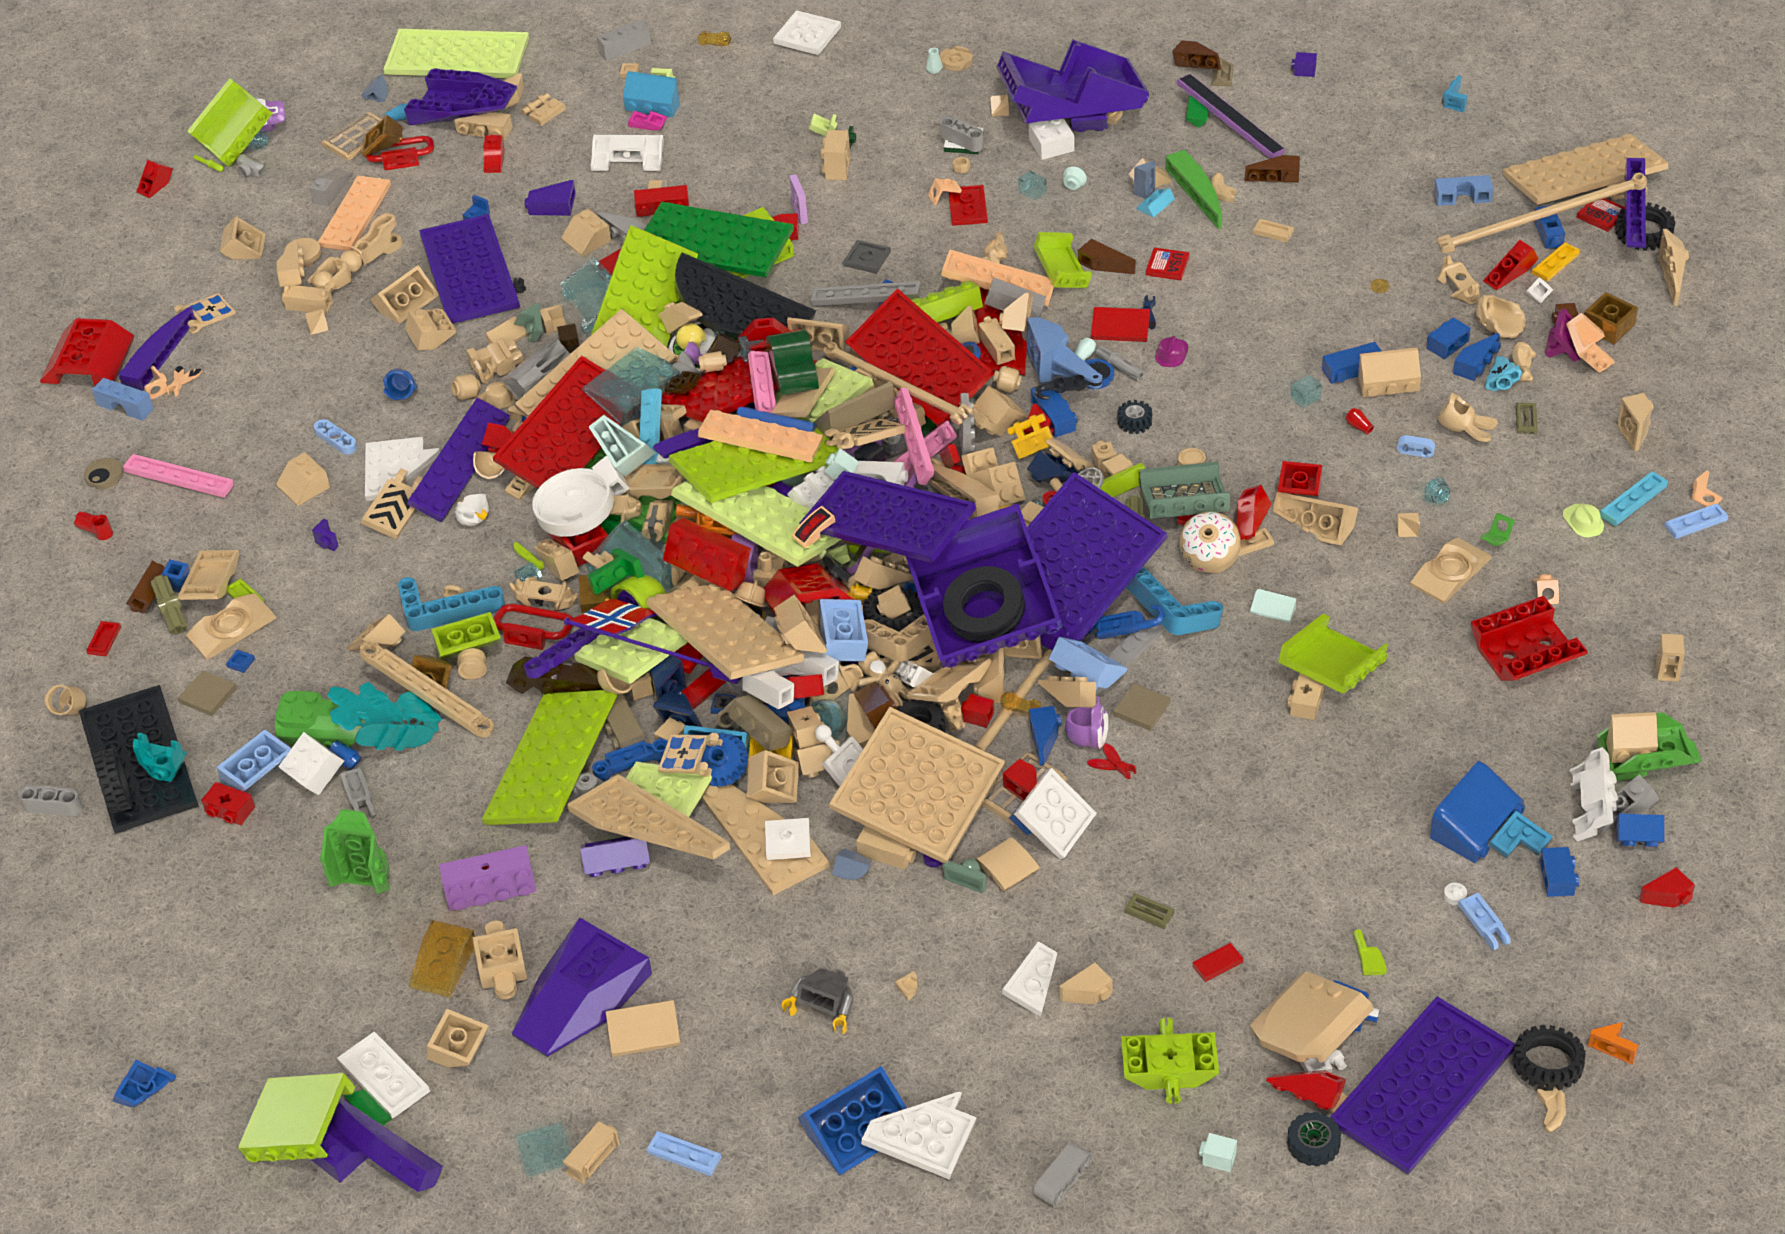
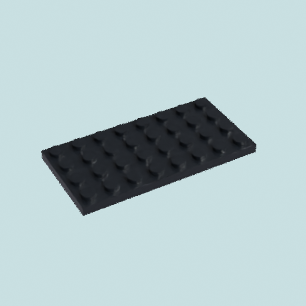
[78,685,199,834]

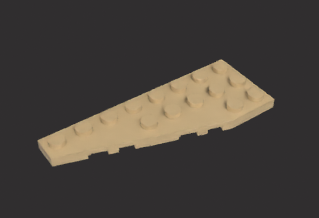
[568,774,730,860]

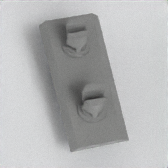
[502,338,570,400]

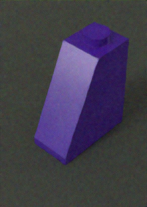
[524,180,576,216]

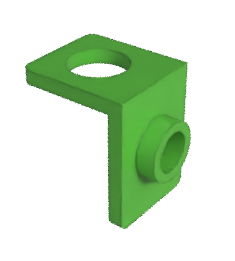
[1481,513,1515,546]

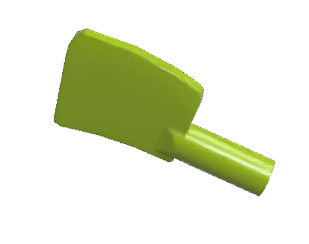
[1353,929,1387,975]

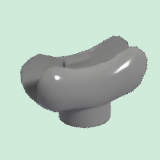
[237,154,265,178]

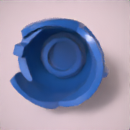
[383,368,418,400]

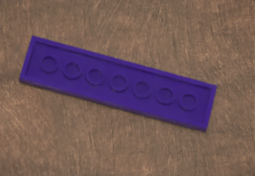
[407,397,511,522]

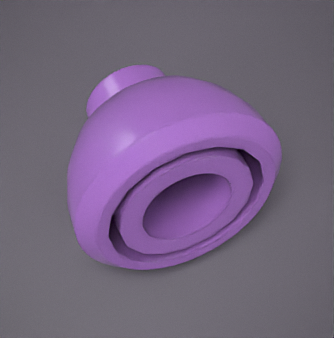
[684,341,703,365]

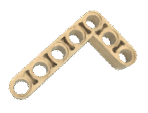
[864,614,933,662]

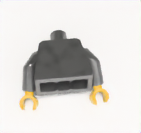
[782,968,853,1034]

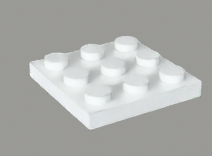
[773,10,841,55]
[1014,768,1097,860]

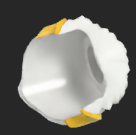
[455,493,489,526]

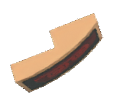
[792,506,835,548]

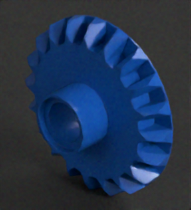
[700,732,748,787]

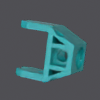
[133,733,187,782]

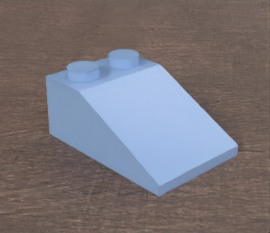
[819,599,868,661]

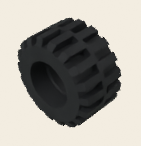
[897,699,946,733]

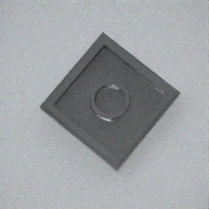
[843,240,891,274]

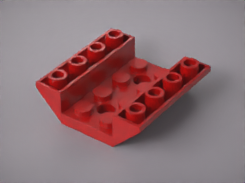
[40,318,134,386]
[764,563,856,616]
[1470,596,1588,681]

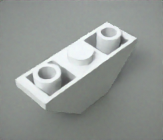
[896,660,934,687]

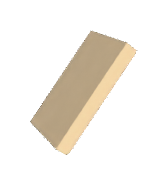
[606,1000,681,1057]

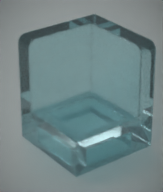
[1018,170,1047,201]
[738,336,764,362]
[1291,375,1322,408]

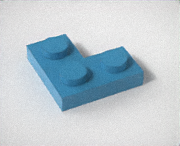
[1489,811,1553,858]

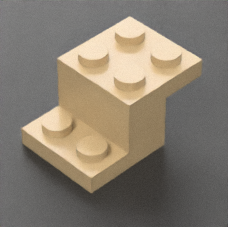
[959,386,1028,436]
[961,447,1026,507]

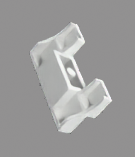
[590,135,664,171]
[787,466,836,510]
[1570,747,1618,842]

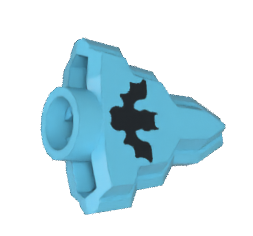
[1485,356,1522,391]

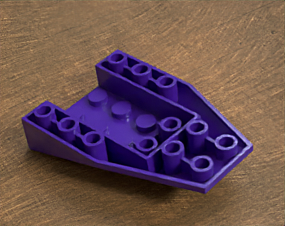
[404,68,517,125]
[512,917,652,1057]

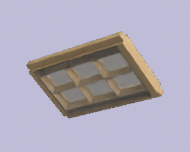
[321,112,382,161]
[982,753,1067,826]

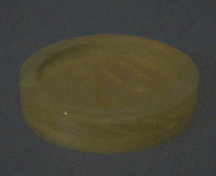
[1370,279,1389,293]

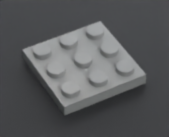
[959,393,975,466]

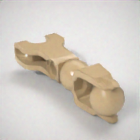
[308,213,403,292]

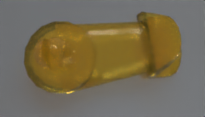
[698,31,731,46]
[1000,692,1041,714]

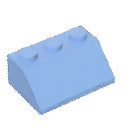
[1049,637,1128,690]
[216,730,291,791]

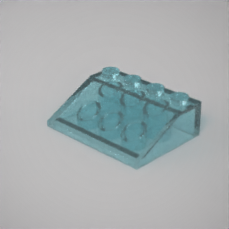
[582,347,680,426]

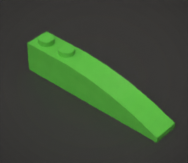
[1165,150,1222,229]

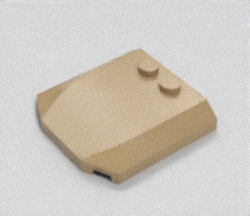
[1250,971,1374,1062]

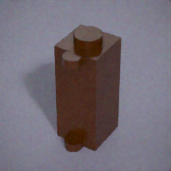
[126,560,165,613]

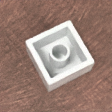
[1029,119,1074,160]
[278,732,344,795]

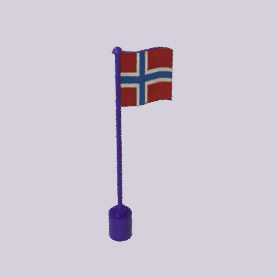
[564,599,742,684]

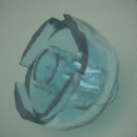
[810,699,847,739]

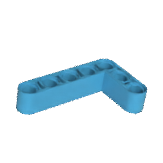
[1126,566,1223,635]
[398,577,505,631]

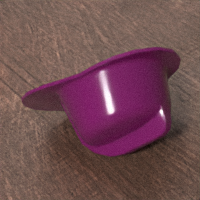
[1155,336,1188,367]

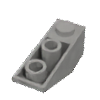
[597,212,646,244]
[1598,774,1660,832]

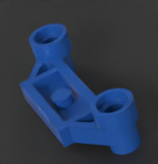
[592,739,668,782]

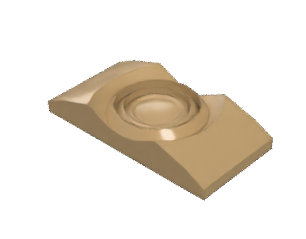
[622,464,685,500]
[1410,537,1492,604]
[178,550,239,600]
[186,593,277,660]
[906,657,991,702]

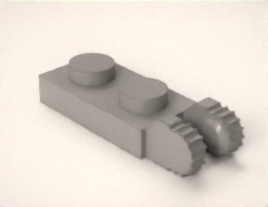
[340,767,376,817]

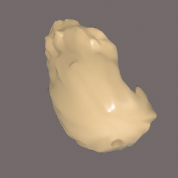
[1476,294,1526,339]

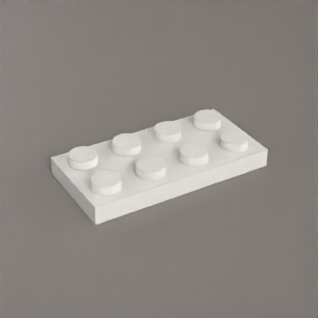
[337,1032,430,1119]

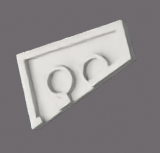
[1002,941,1057,1016]

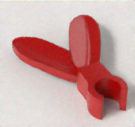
[1087,743,1136,779]

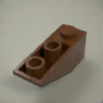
[1172,40,1221,70]
[1245,155,1300,183]
[1078,238,1136,274]

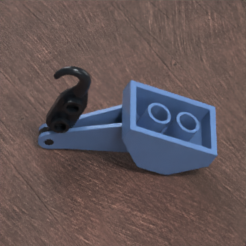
[1026,317,1102,400]

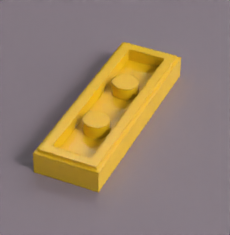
[1532,242,1580,282]

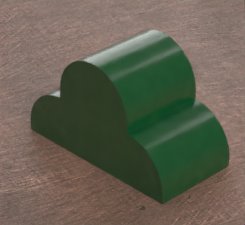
[764,329,819,395]

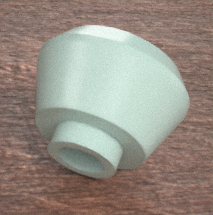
[1063,166,1087,190]

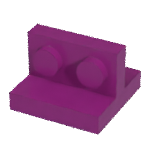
[1545,309,1581,361]

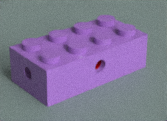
[439,845,537,911]

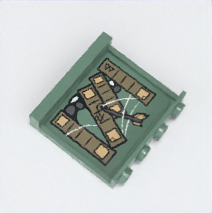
[1139,462,1230,519]

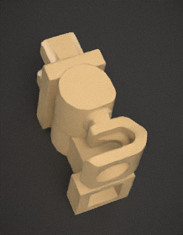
[466,339,524,384]

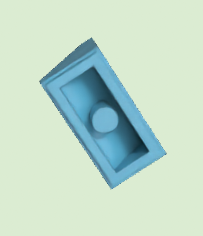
[1136,188,1175,217]

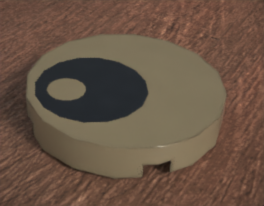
[84,458,124,490]

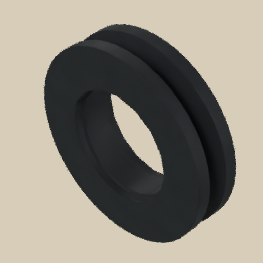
[943,566,1025,643]

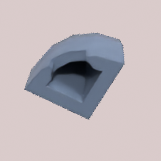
[361,74,388,102]
[832,849,871,880]

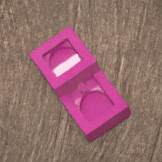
[628,111,667,130]

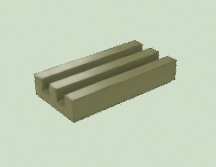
[1516,403,1538,434]
[1124,893,1175,930]

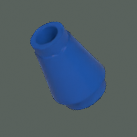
[329,740,362,770]

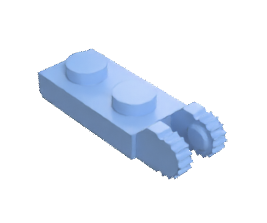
[1458,893,1511,950]

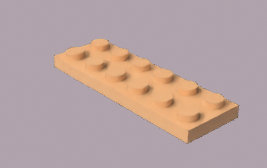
[318,176,391,251]
[941,250,1054,306]
[698,410,823,463]

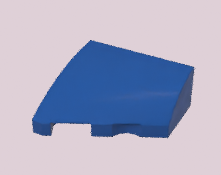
[113,1059,176,1107]

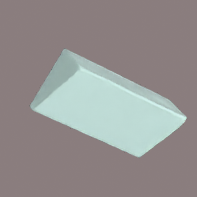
[1250,589,1296,623]

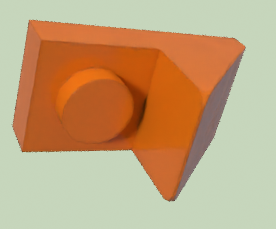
[1588,1022,1639,1065]

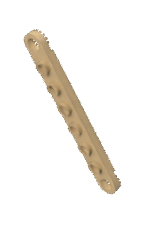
[359,641,494,738]

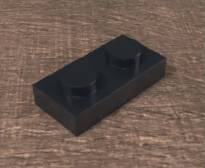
[821,553,852,582]

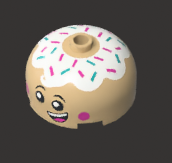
[1179,512,1241,573]

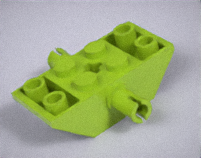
[1121,1017,1219,1104]

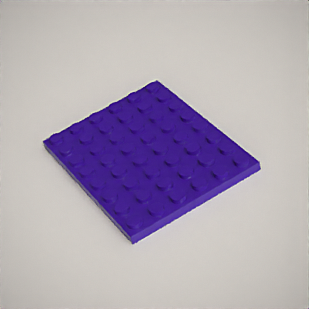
[1027,472,1168,651]

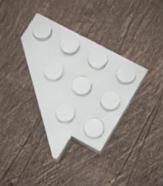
[365,437,440,501]
[861,1092,976,1180]

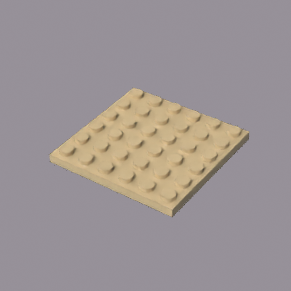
[829,707,1005,863]

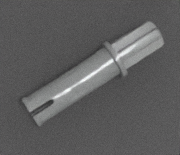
[1095,345,1145,381]

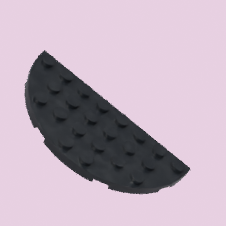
[675,252,816,339]

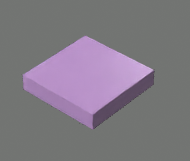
[789,174,808,224]

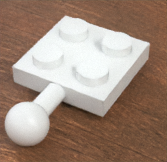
[815,725,863,786]

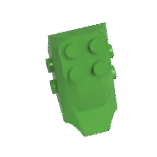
[275,691,365,749]
[1597,712,1702,781]
[320,809,390,893]

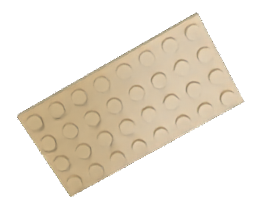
[1503,134,1668,205]
[515,309,676,417]
[647,582,804,680]

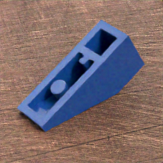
[1029,706,1061,766]

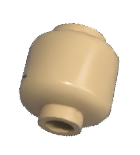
[992,366,1022,393]
[451,374,481,400]

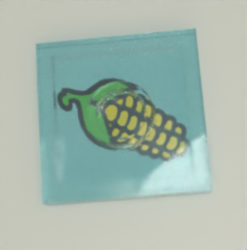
[516,1122,570,1177]

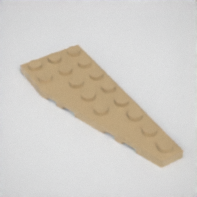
[701,784,830,895]

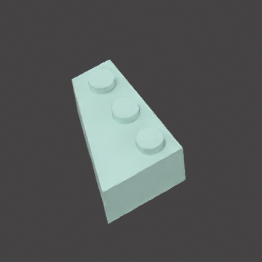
[589,415,656,477]

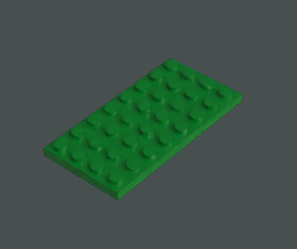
[644,202,794,278]

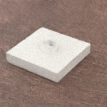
[765,818,811,860]

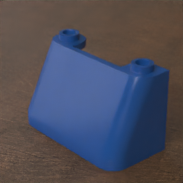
[1430,761,1525,863]

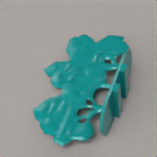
[327,682,442,751]

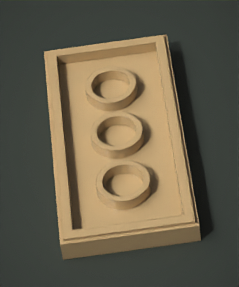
[771,367,835,418]

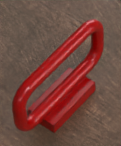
[365,136,434,171]
[493,604,573,650]

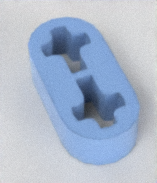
[1397,435,1436,458]

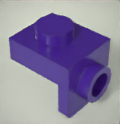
[312,519,339,551]

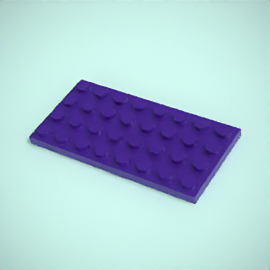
[419,214,520,324]
[799,471,976,563]
[1329,996,1515,1175]

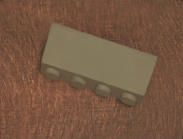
[814,381,895,440]

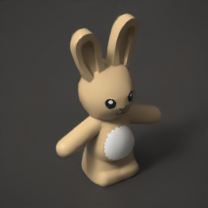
[857,651,912,707]

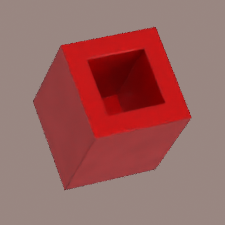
[961,694,994,728]

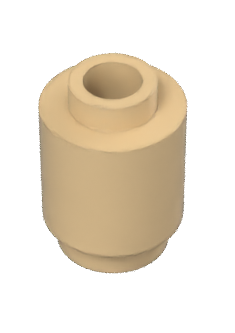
[698,351,727,373]

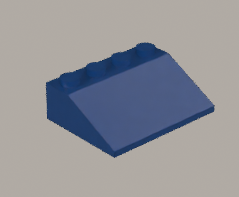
[798,1066,907,1176]

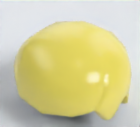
[676,323,706,350]

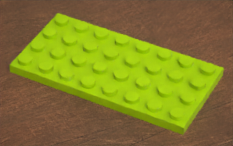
[590,225,698,347]
[669,417,839,503]
[482,690,617,825]

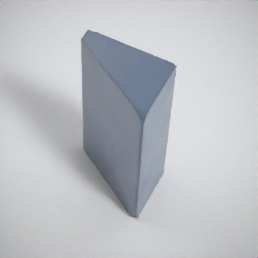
[1134,161,1156,199]

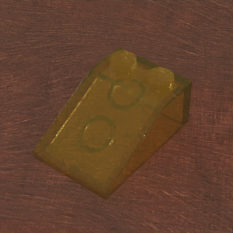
[409,920,475,998]

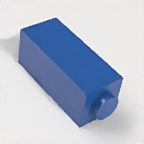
[1534,205,1565,249]

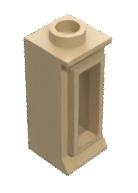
[563,1121,620,1185]

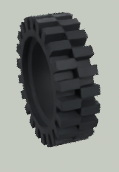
[1615,202,1676,251]
[863,587,924,632]

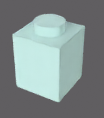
[824,449,859,479]
[1199,1133,1237,1172]

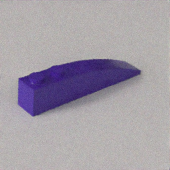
[1624,158,1646,248]
[119,307,195,391]
[653,428,714,459]
[331,1097,443,1192]

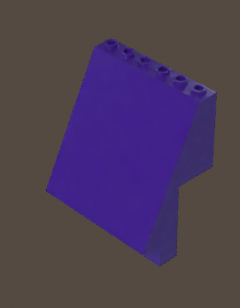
[996,39,1149,124]
[906,503,1062,668]

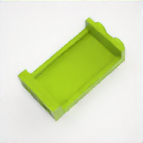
[1033,232,1092,288]

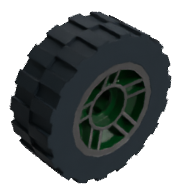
[1287,1112,1341,1167]

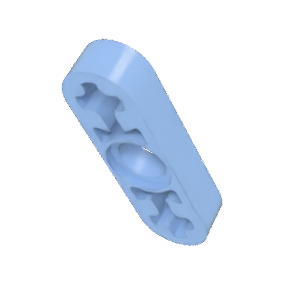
[314,419,357,454]

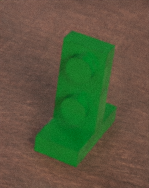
[587,547,645,595]

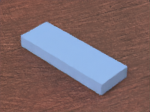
[1664,503,1728,539]
[647,1131,721,1176]

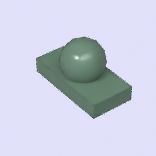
[943,858,987,893]

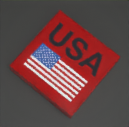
[1576,198,1625,232]
[1146,247,1190,281]

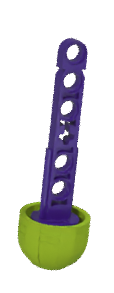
[524,575,666,678]

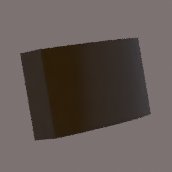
[665,371,701,394]

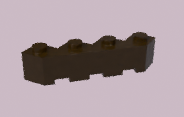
[506,656,603,695]

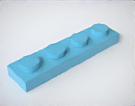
[640,388,662,465]
[1600,471,1668,526]

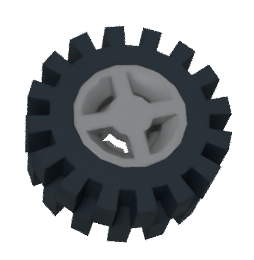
[1117,400,1152,434]

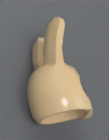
[1437,392,1498,442]

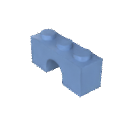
[1434,175,1493,206]
[92,378,154,421]

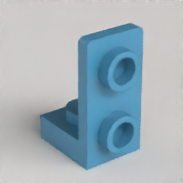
[1442,75,1468,113]

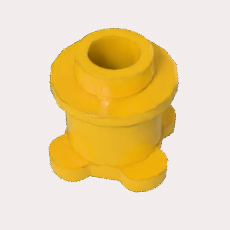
[849,582,872,603]

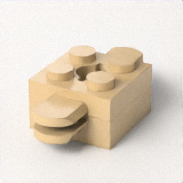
[473,921,527,999]

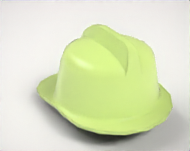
[1563,503,1604,537]

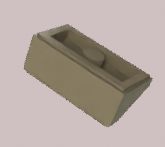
[1211,57,1234,87]

